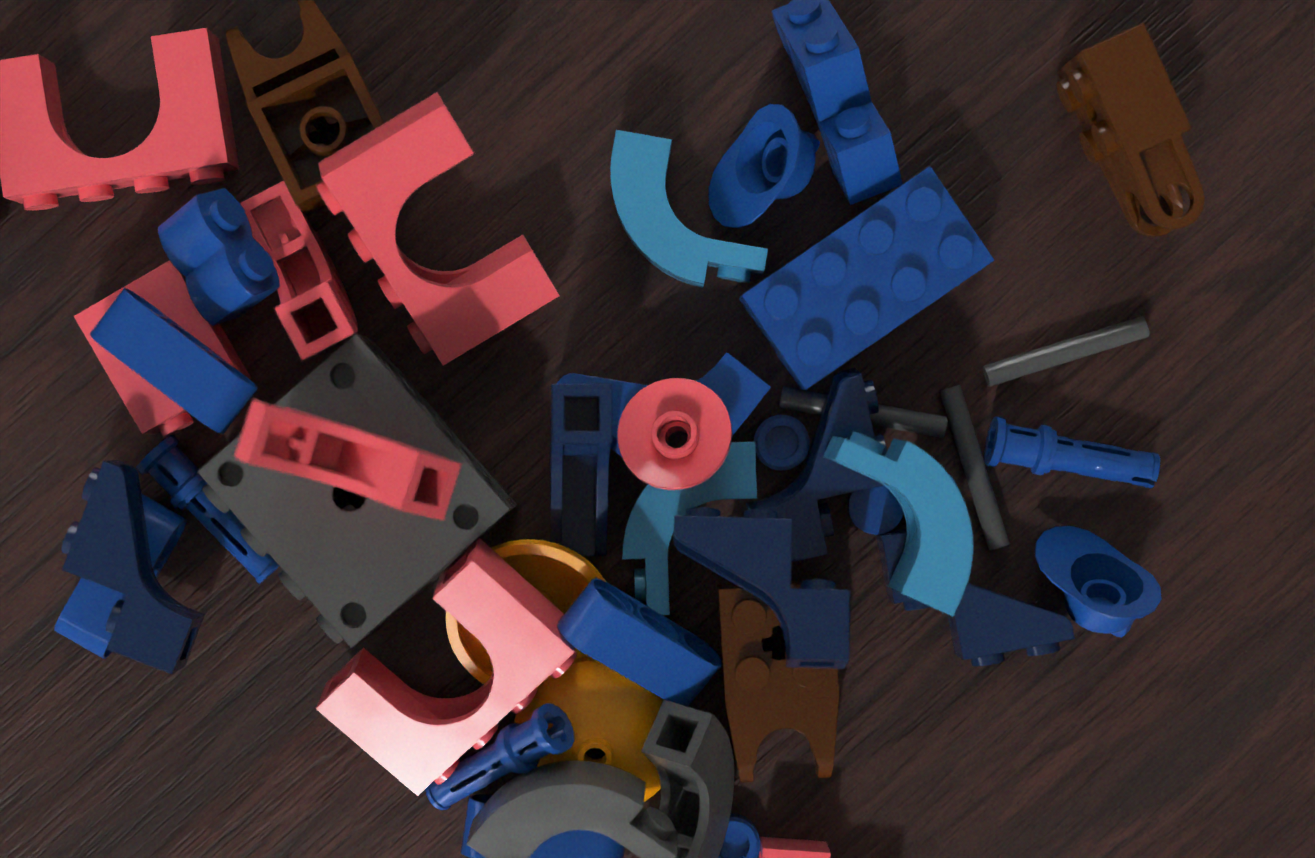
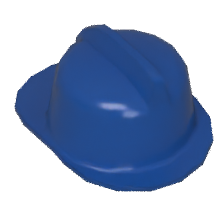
[709,104,820,228]
[1035,526,1161,638]

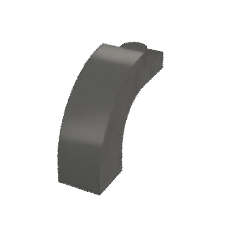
[641,700,734,858]
[466,760,678,858]

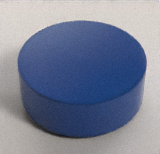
[753,415,810,470]
[847,486,904,535]
[718,813,760,858]

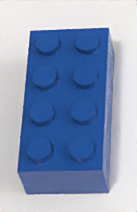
[739,166,994,390]

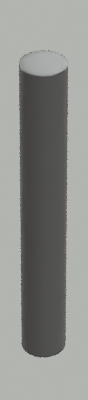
[982,316,1149,387]
[939,385,1010,550]
[779,386,947,438]

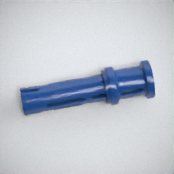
[984,416,1160,489]
[136,434,279,584]
[425,703,574,810]

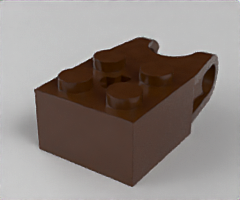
[226,0,385,216]
[1056,23,1205,237]
[717,578,839,783]

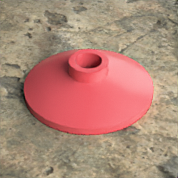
[617,378,732,490]

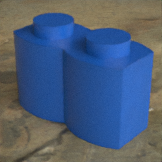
[158,188,280,326]

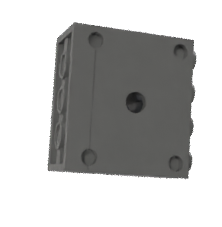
[198,334,517,648]

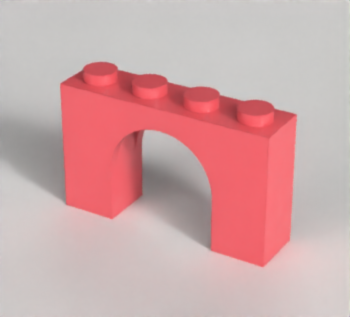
[0,28,239,211]
[316,92,560,366]
[316,538,577,796]

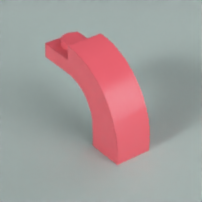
[240,180,358,360]
[234,399,462,521]

